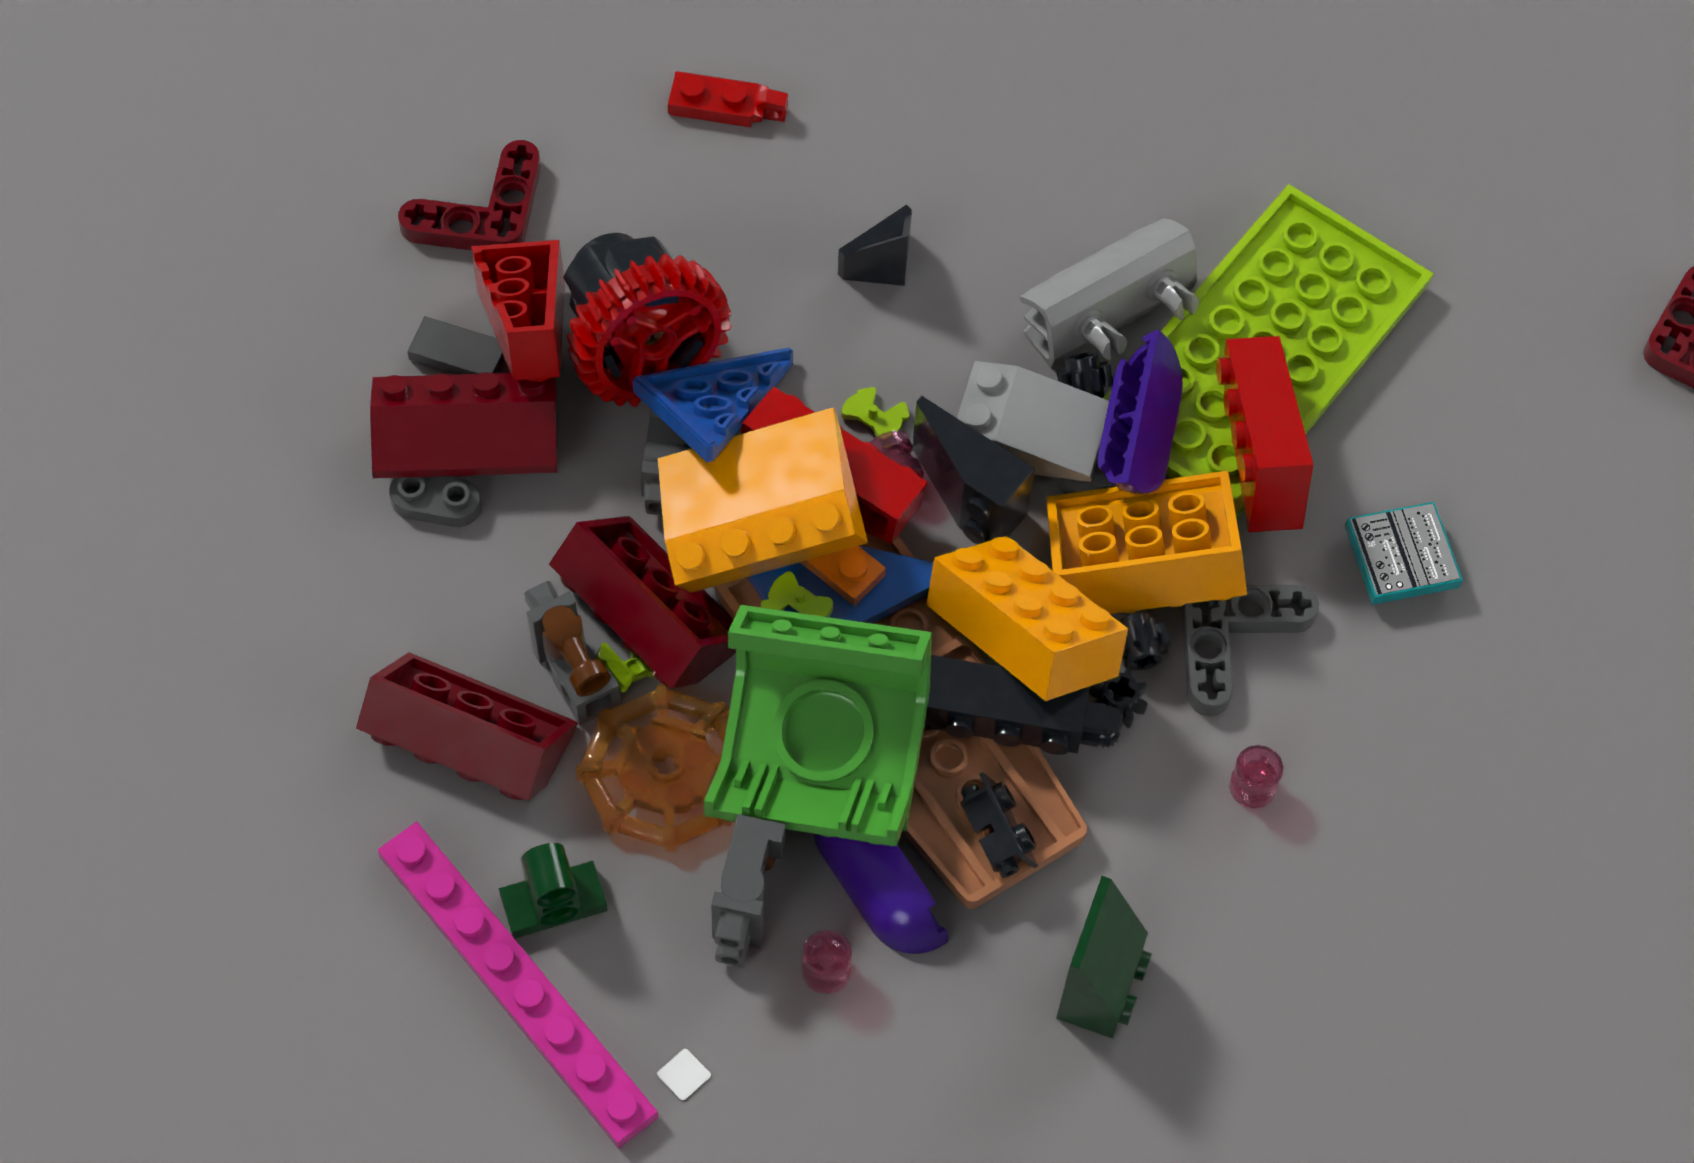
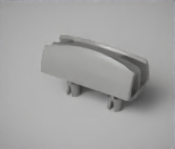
[1019,218,1199,368]

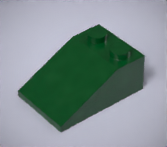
[1056,876,1152,1039]

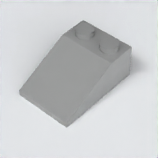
[957,361,1109,482]

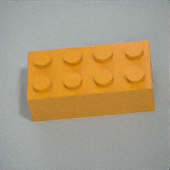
[926,536,1128,701]

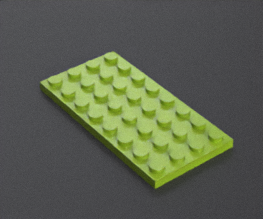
[1103,184,1434,519]

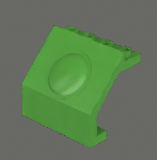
[704,605,932,847]

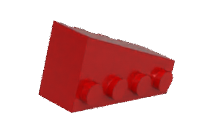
[471,240,565,382]
[1216,336,1314,532]
[741,386,927,544]

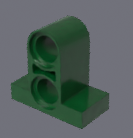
[499,843,608,939]

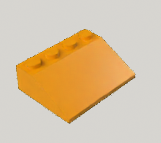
[658,407,868,593]
[1047,471,1247,614]

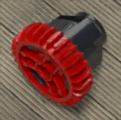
[563,233,732,408]

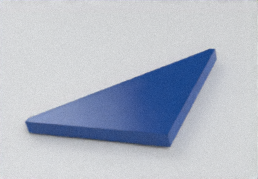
[633,347,793,462]
[747,545,933,624]

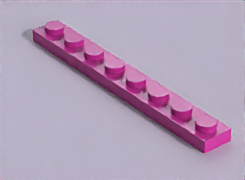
[377,821,658,1149]

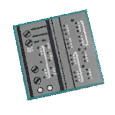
[1344,502,1463,605]

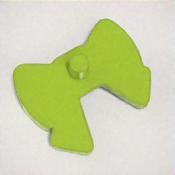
[840,387,910,445]
[761,571,834,617]
[596,642,655,692]

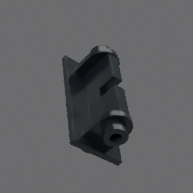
[960,772,1038,878]

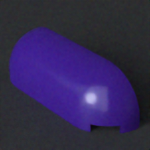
[1098,329,1183,494]
[814,834,949,954]

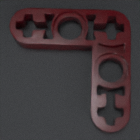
[398,140,541,250]
[1643,266,1694,389]

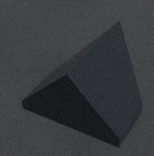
[838,204,912,286]

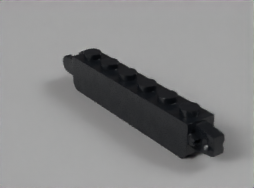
[924,655,1123,755]

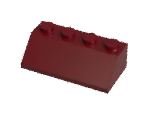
[370,372,559,479]
[549,516,736,689]
[356,652,578,801]

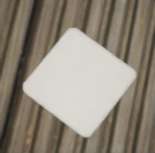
[657,1049,711,1100]

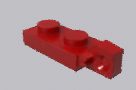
[667,71,788,128]

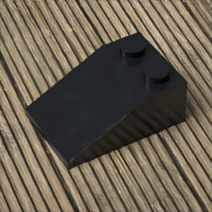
[912,396,1035,544]

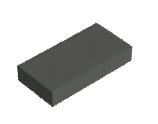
[407,316,504,374]

